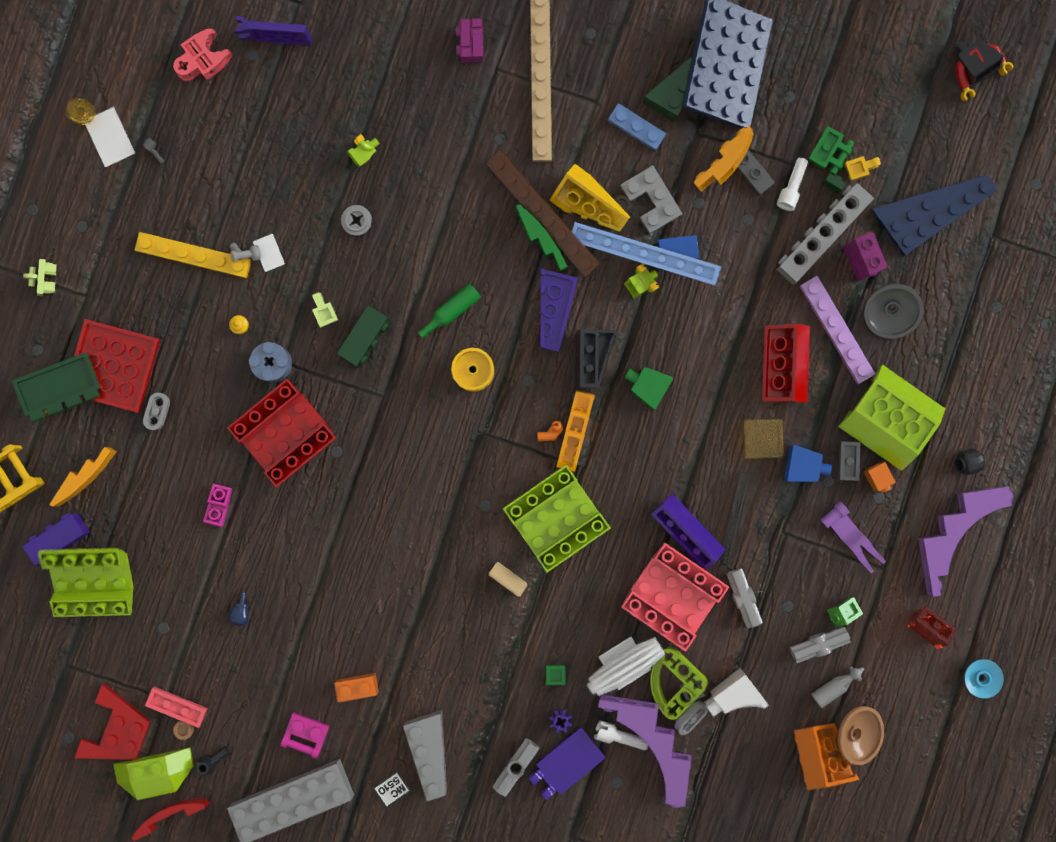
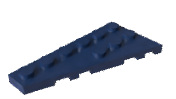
[871,175,998,256]

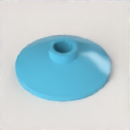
[964,659,1004,698]

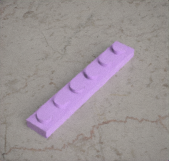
[799,276,875,384]

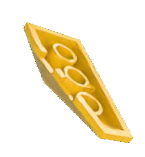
[549,164,630,232]

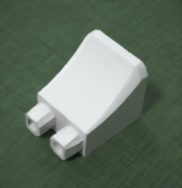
[704,668,768,716]

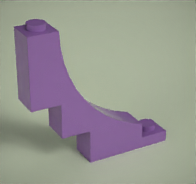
[918,486,1013,597]
[599,695,692,808]

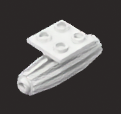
[587,636,665,696]

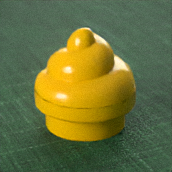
[229,315,249,334]

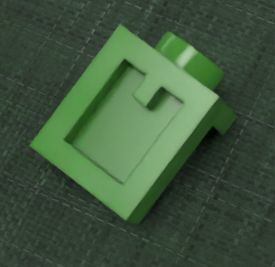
[827,597,863,627]

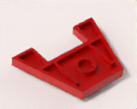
[74,684,151,760]

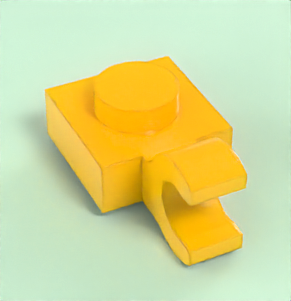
[844,156,881,181]

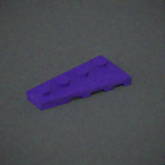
[540,269,578,352]

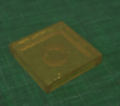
[743,419,784,459]

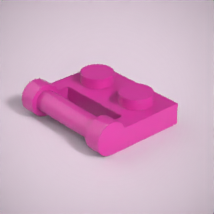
[280,712,330,760]

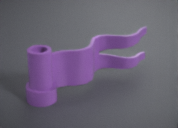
[820,501,886,574]

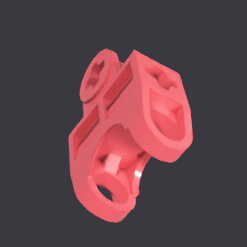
[173,28,232,81]

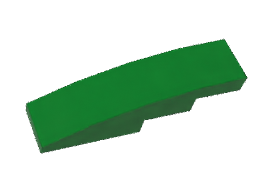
[516,204,567,272]

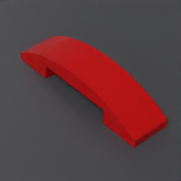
[132,799,210,841]

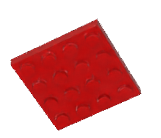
[74,319,160,413]

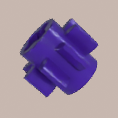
[549,708,572,733]

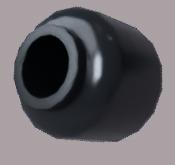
[954,448,985,475]

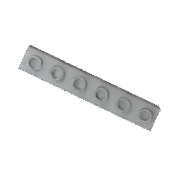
[776,183,874,285]

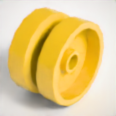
[451,348,495,392]

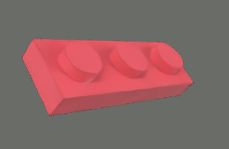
[145,687,208,728]

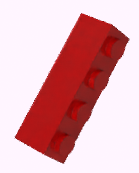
[762,324,810,403]

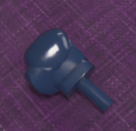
[228,592,248,626]

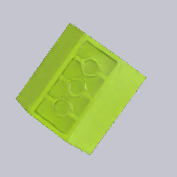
[838,365,945,471]
[503,465,611,573]
[38,548,133,617]

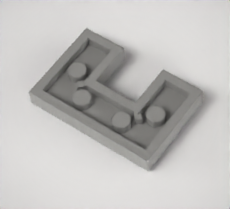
[620,166,682,234]

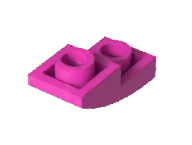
[203,484,232,528]

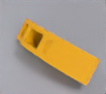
[694,126,754,192]

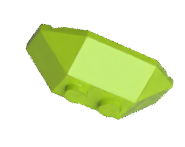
[113,747,194,800]

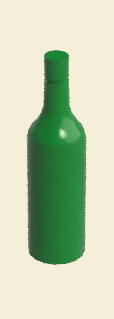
[418,283,481,338]

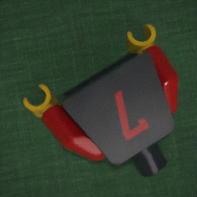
[955,40,1013,101]

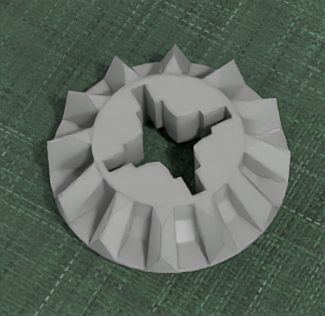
[341,205,372,236]

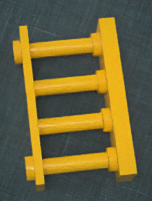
[0,444,45,512]

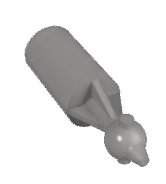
[811,667,864,709]

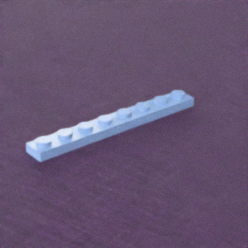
[572,222,721,285]

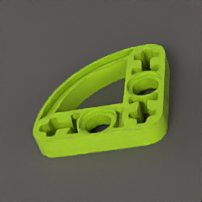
[651,646,708,720]

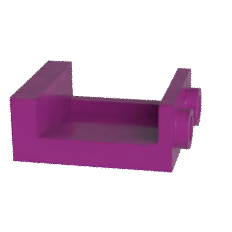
[843,232,887,282]

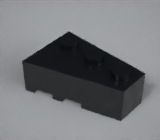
[575,329,618,389]

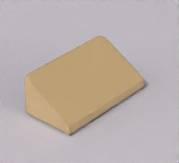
[489,562,527,597]

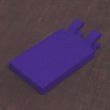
[235,16,312,45]
[529,726,606,800]

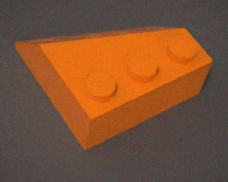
[794,723,859,790]

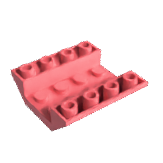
[621,543,729,651]

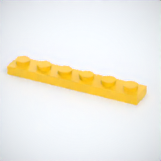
[135,232,252,279]

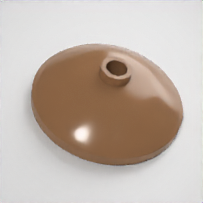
[838,706,884,765]

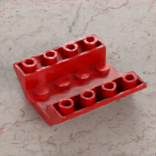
[227,379,336,488]

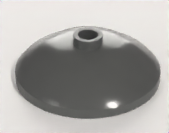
[864,283,924,339]

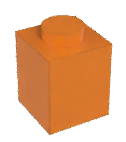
[863,462,896,493]

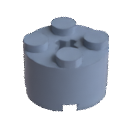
[249,342,292,382]

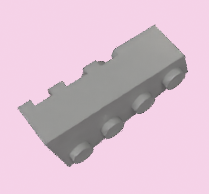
[403,710,447,801]

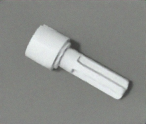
[777,158,808,211]
[594,720,648,750]

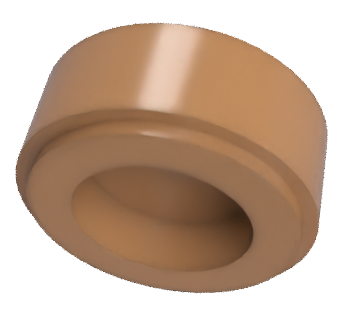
[173,721,194,740]

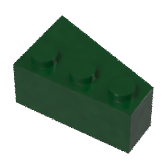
[643,58,692,122]

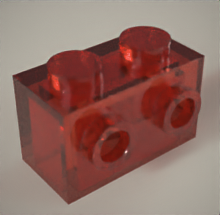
[907,606,958,649]

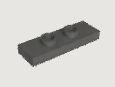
[737,150,775,196]

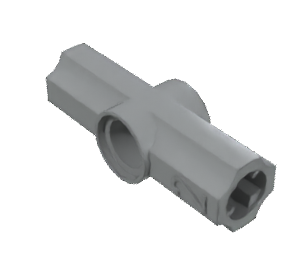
[726,568,763,629]
[790,627,851,663]
[492,738,539,797]

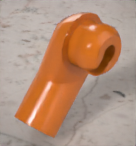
[537,421,563,442]

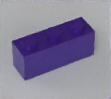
[23,513,90,566]

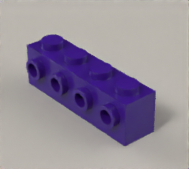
[651,494,725,570]

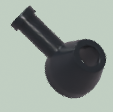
[196,746,230,776]

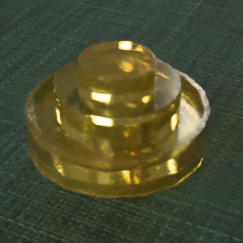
[65,98,96,125]

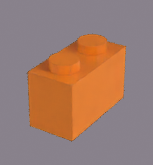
[335,673,379,702]

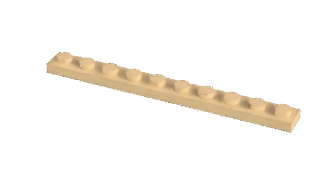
[531,0,552,162]

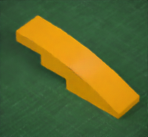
[556,390,595,472]
[49,447,117,507]

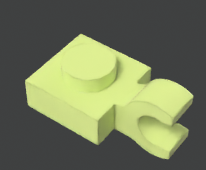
[312,292,338,328]

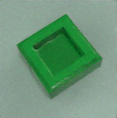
[546,665,565,685]

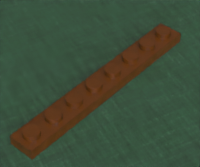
[486,150,600,277]

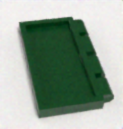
[12,352,102,422]

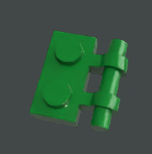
[808,126,854,175]

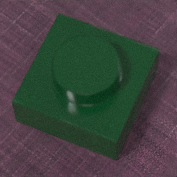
[822,174,846,194]

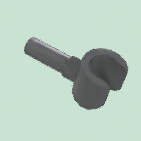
[144,138,165,164]

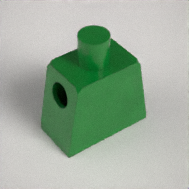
[624,367,673,411]

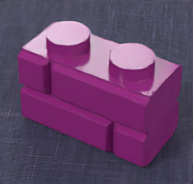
[456,19,484,63]

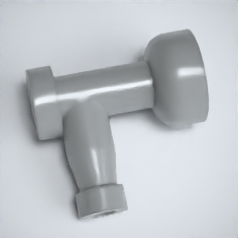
[230,243,261,262]

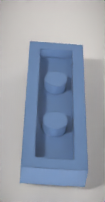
[608,103,666,151]

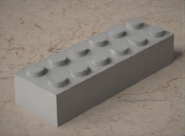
[227,759,354,842]

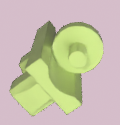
[23,259,56,296]

